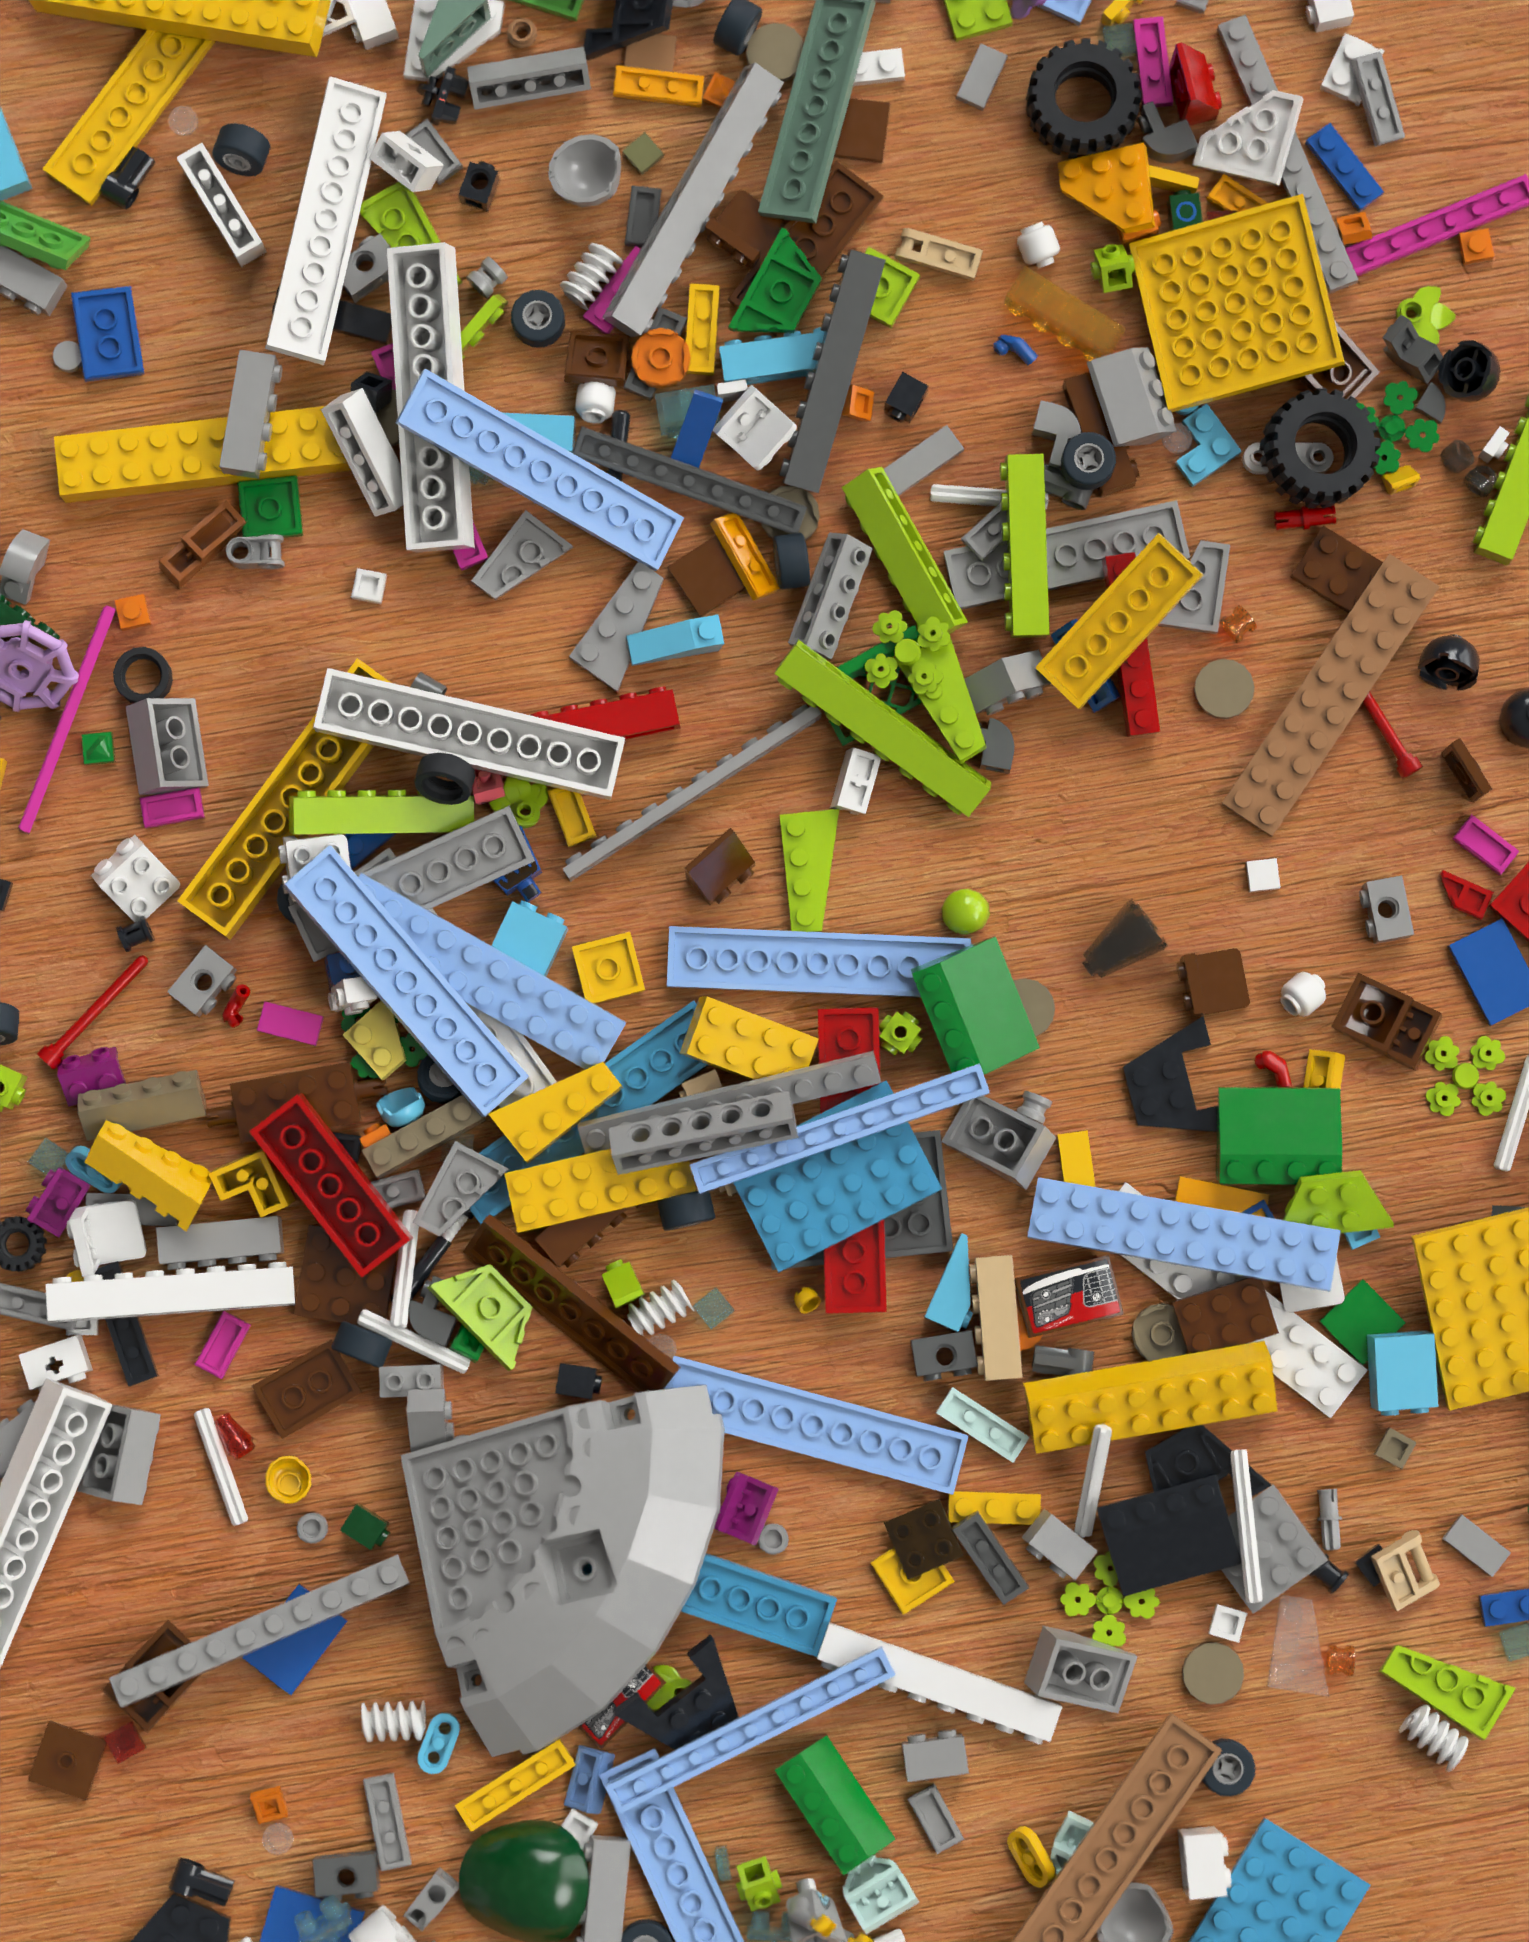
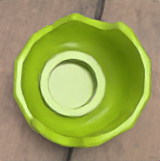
[942,889,990,935]

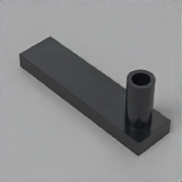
[272,284,392,345]

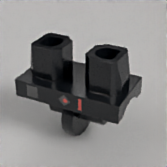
[417,66,469,126]

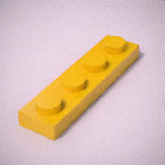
[455,1738,576,1832]

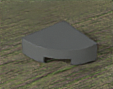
[1415,382,1446,424]

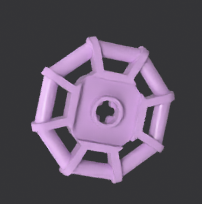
[0,620,79,712]

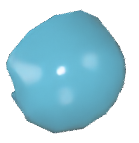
[376,1087,425,1127]

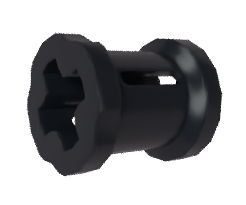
[116,916,155,952]
[1309,1553,1349,1594]

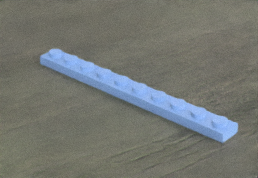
[690,1064,990,1194]
[605,1646,896,1814]

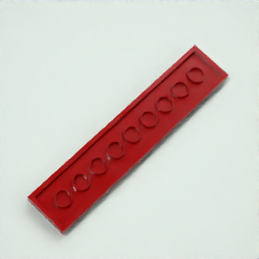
[818,1007,887,1314]

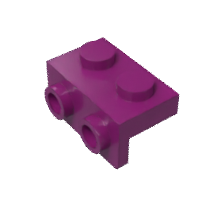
[57,1047,127,1107]
[25,1166,91,1237]
[714,1472,779,1546]

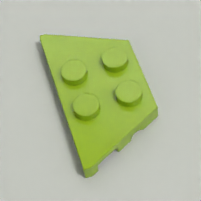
[1283,1170,1394,1233]
[427,1264,532,1371]

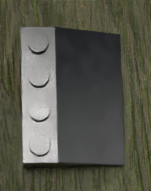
[1097,1474,1242,1597]

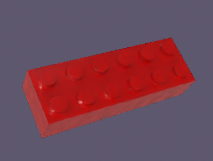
[249,1093,413,1278]

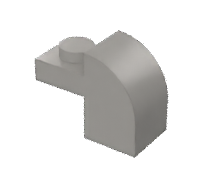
[1032,400,1081,469]
[0,529,50,605]

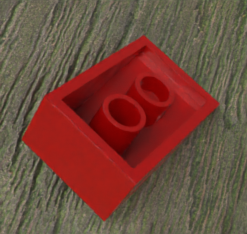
[1169,42,1222,126]

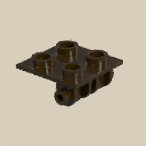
[884,1499,964,1579]

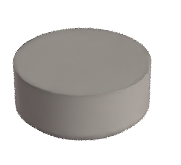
[53,341,82,372]
[297,1512,328,1544]
[758,1523,789,1555]

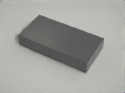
[625,186,662,248]

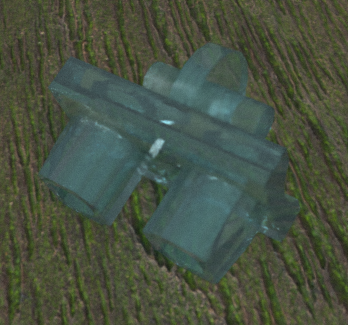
[295,1895,353,1942]
[747,1910,792,1942]

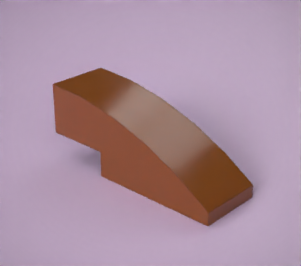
[159,500,246,589]

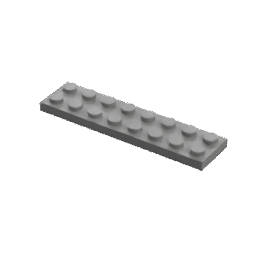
[943,500,1190,610]
[288,805,535,962]

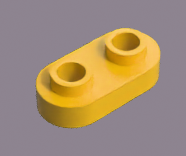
[1007,1826,1055,1887]

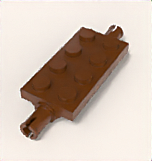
[206,1062,388,1144]

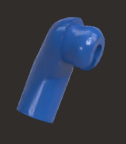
[993,334,1038,366]

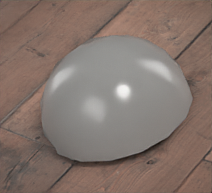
[549,134,621,207]
[1097,1882,1173,1942]

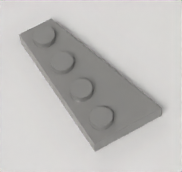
[569,562,664,693]

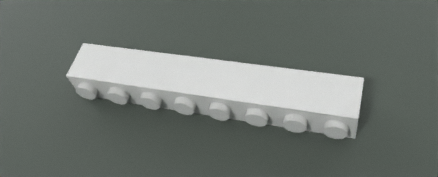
[46,1262,295,1323]
[817,1622,1062,1745]

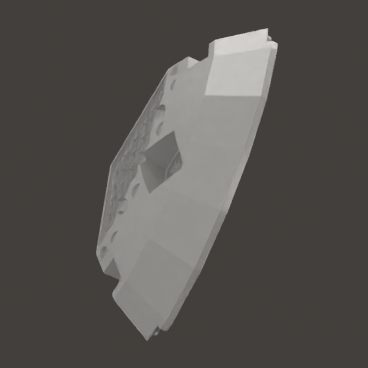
[400,1385,725,1757]

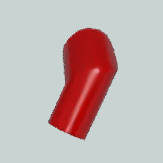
[222,984,251,1028]
[1254,1050,1292,1087]

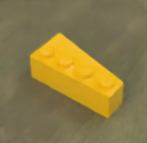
[489,1062,623,1163]
[84,1120,212,1232]

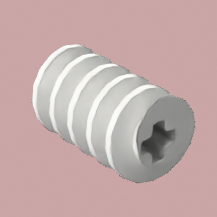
[560,243,623,310]
[627,1280,695,1336]
[361,1701,426,1742]
[1399,1704,1469,1772]

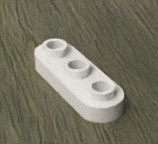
[1242,442,1333,474]

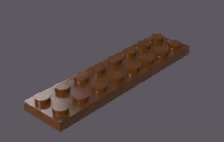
[463,1214,681,1393]

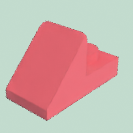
[472,768,505,805]

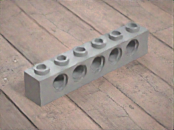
[609,1091,798,1175]

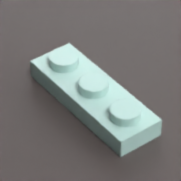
[936,1387,1030,1463]

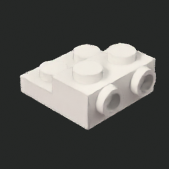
[328,977,379,1015]

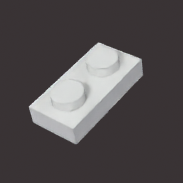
[853,48,905,86]

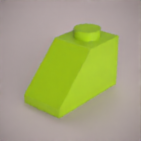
[602,1259,645,1308]

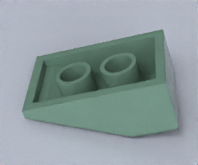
[418,0,491,78]

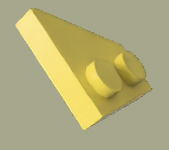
[343,1001,406,1080]

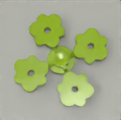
[865,610,951,695]
[1425,1036,1506,1116]
[1060,1551,1159,1647]

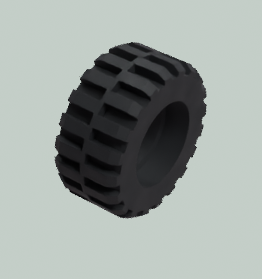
[1026,38,1141,159]
[1259,388,1381,508]

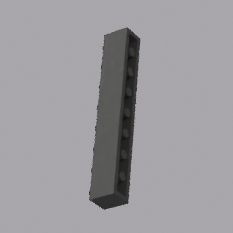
[779,250,886,493]

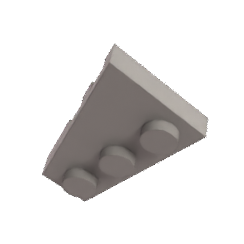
[471,510,573,600]
[1158,540,1230,634]
[413,1141,510,1237]

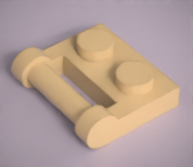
[1371,1530,1440,1611]

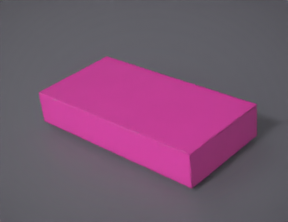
[140,787,205,829]
[1452,814,1519,876]
[257,1002,324,1046]
[195,1311,251,1379]

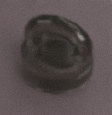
[1441,440,1474,473]
[1463,466,1497,497]

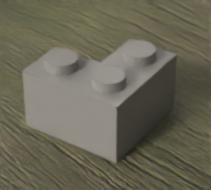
[964,650,1051,716]

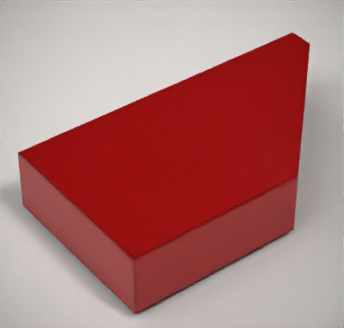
[1439,870,1494,921]

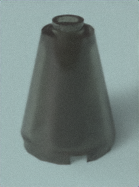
[1082,898,1168,978]

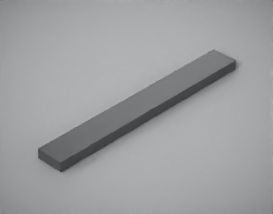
[573,426,807,534]

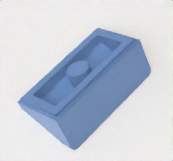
[564,1745,615,1814]

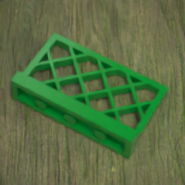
[822,625,922,746]

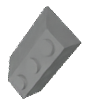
[1087,347,1176,447]
[126,698,209,795]
[77,1404,161,1505]

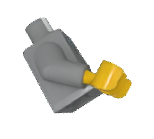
[786,1878,874,1942]

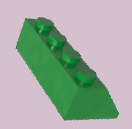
[774,1735,896,1875]

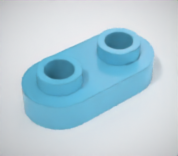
[65,1146,123,1193]
[418,1713,460,1774]

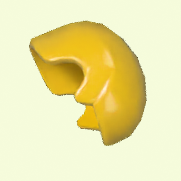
[265,1456,311,1504]

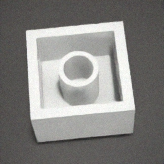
[1177,1826,1231,1900]

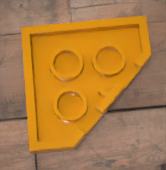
[1058,142,1155,234]

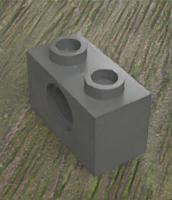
[910,1330,978,1381]
[313,1850,380,1901]

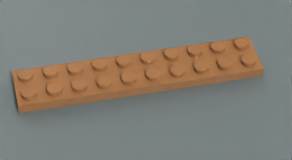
[1222,554,1440,837]
[1011,1712,1222,1942]

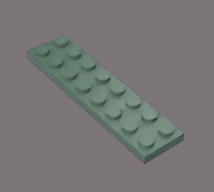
[758,0,876,223]

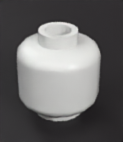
[1017,222,1060,268]
[575,382,616,423]
[1281,972,1326,1017]

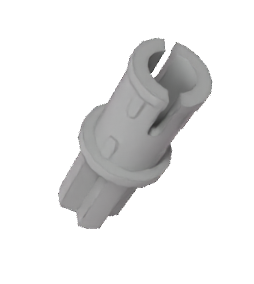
[1317,1489,1342,1550]

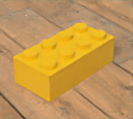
[679,996,819,1080]

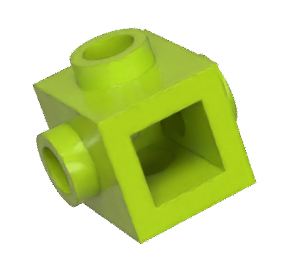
[1090,244,1135,293]
[879,1011,922,1056]
[0,1064,28,1112]
[736,1856,783,1911]

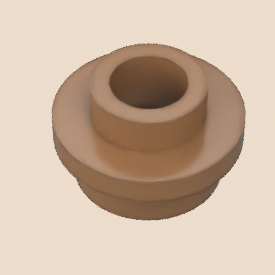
[507,18,537,48]

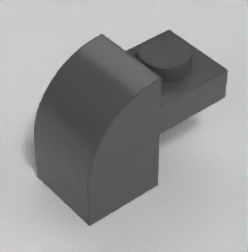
[1138,101,1198,163]
[1382,315,1443,384]
[979,718,1015,774]
[409,1276,458,1346]

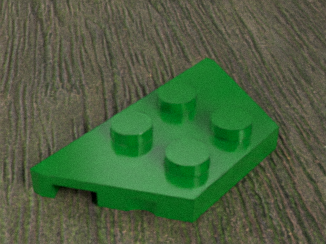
[728,227,822,333]

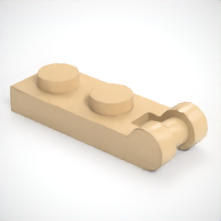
[895,228,983,281]

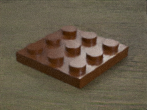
[294,1225,398,1326]

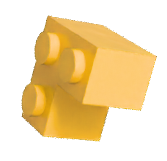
[209,1149,295,1217]

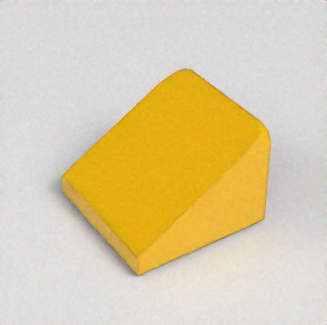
[1382,465,1421,495]

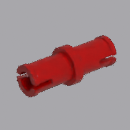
[1274,505,1336,531]

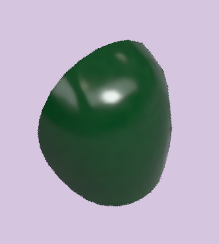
[459,1820,588,1942]

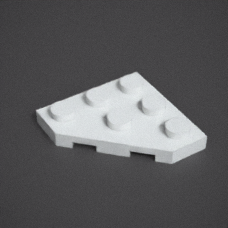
[404,0,505,82]
[1193,90,1304,186]

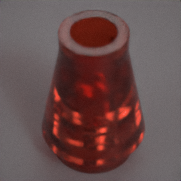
[214,1413,255,1460]

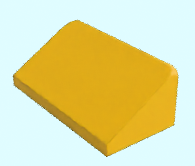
[1303,1049,1345,1088]

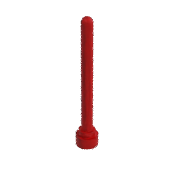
[1363,692,1423,779]
[37,955,148,1070]

